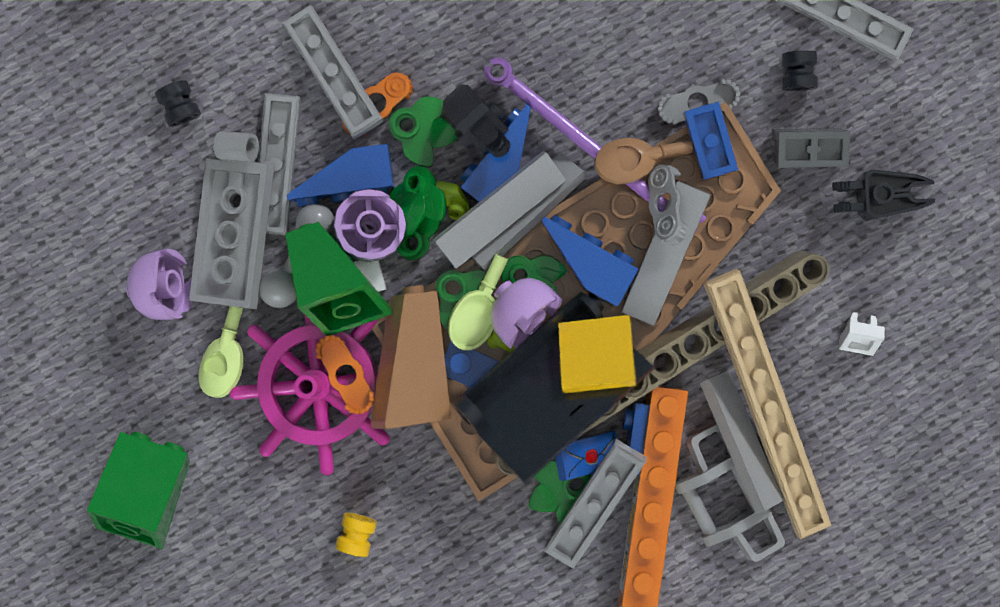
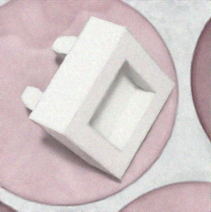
[839,312,885,356]

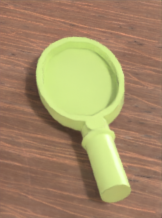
[448,254,508,350]
[199,306,244,398]

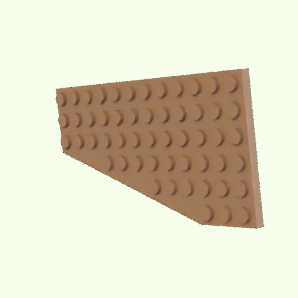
[372,102,781,501]

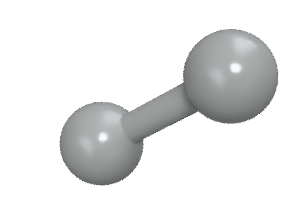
[259,204,335,308]

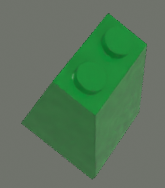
[285,222,393,336]
[87,432,190,549]

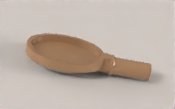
[594,138,694,184]

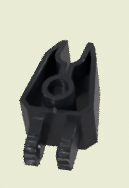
[442,85,511,158]
[832,169,935,221]

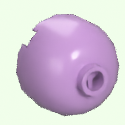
[334,189,406,262]
[126,249,192,320]
[491,278,562,348]

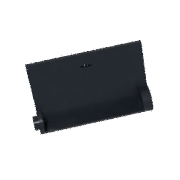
[452,292,654,484]

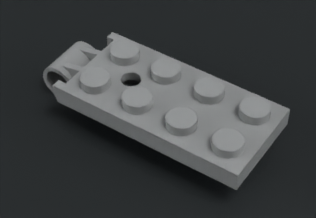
[189,131,275,309]

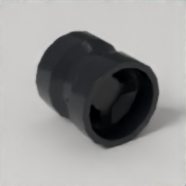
[782,50,818,91]
[155,80,201,127]

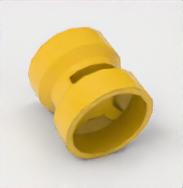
[335,512,377,557]

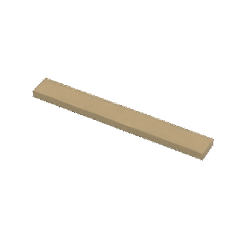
[704,269,832,540]

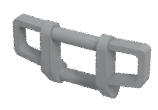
[675,423,785,562]

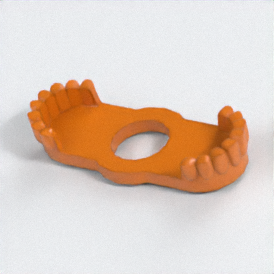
[342,72,413,137]
[315,335,374,415]

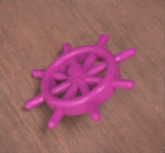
[229,314,390,476]

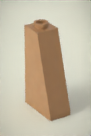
[371,285,451,429]

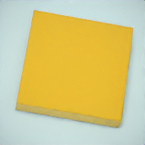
[558,315,636,393]

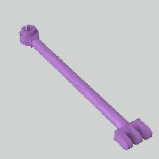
[484,58,707,232]

